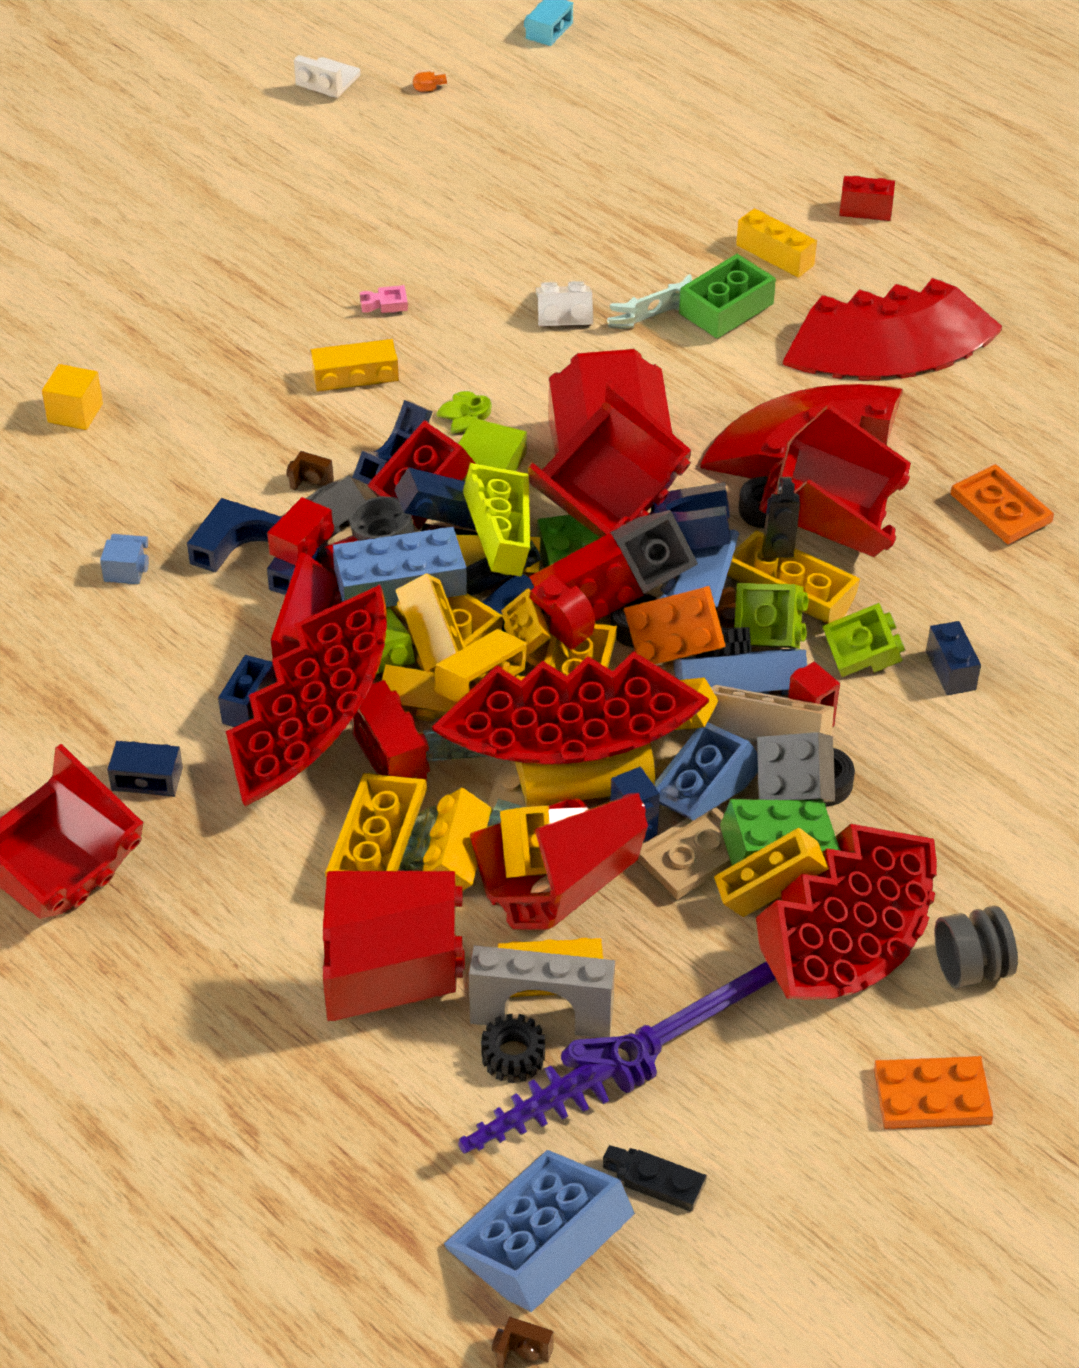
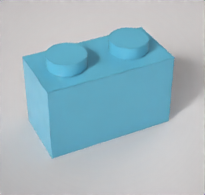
[524,0,573,46]

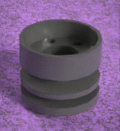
[349,496,414,541]
[934,905,1018,989]

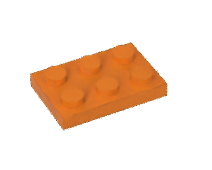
[950,464,1054,545]
[624,586,726,664]
[874,1056,994,1129]

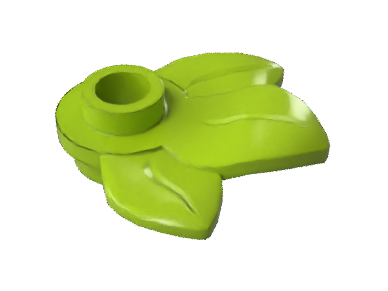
[436,391,492,434]

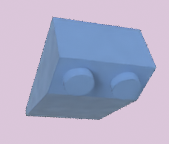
[655,722,758,821]

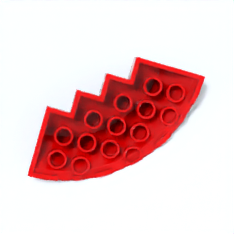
[782,278,1002,381]
[700,384,903,479]
[225,585,387,807]
[432,651,709,764]
[756,824,937,1000]

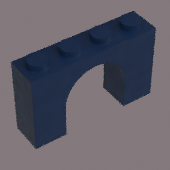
[650,482,731,550]
[187,498,328,595]

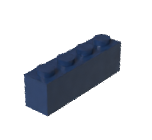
[394,467,476,530]

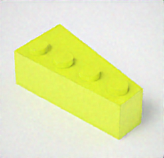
[463,463,530,576]

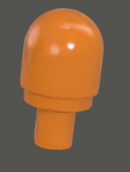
[412,71,447,92]

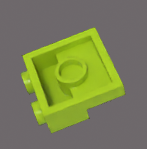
[734,583,809,649]
[822,603,906,677]

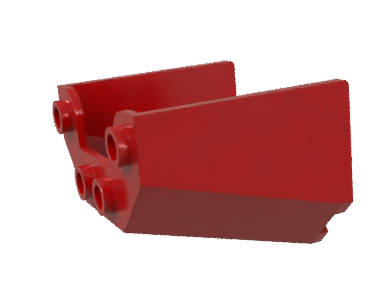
[548,349,676,480]
[528,380,691,538]
[759,405,911,557]
[0,744,144,919]
[470,793,648,930]
[323,871,465,1021]

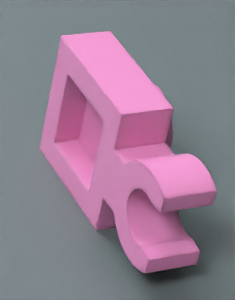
[360,285,408,313]

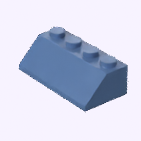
[659,529,739,608]
[673,648,807,695]

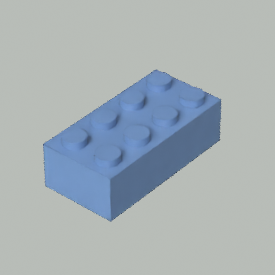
[333,527,467,607]

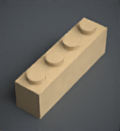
[708,685,834,742]

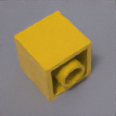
[42,364,103,430]

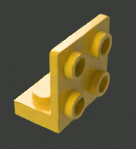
[501,588,551,667]

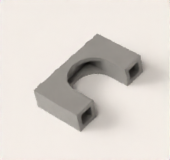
[469,945,615,1038]

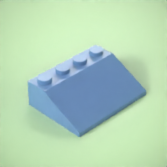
[444,1150,635,1312]

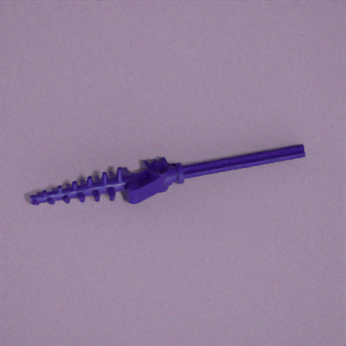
[458,961,776,1154]

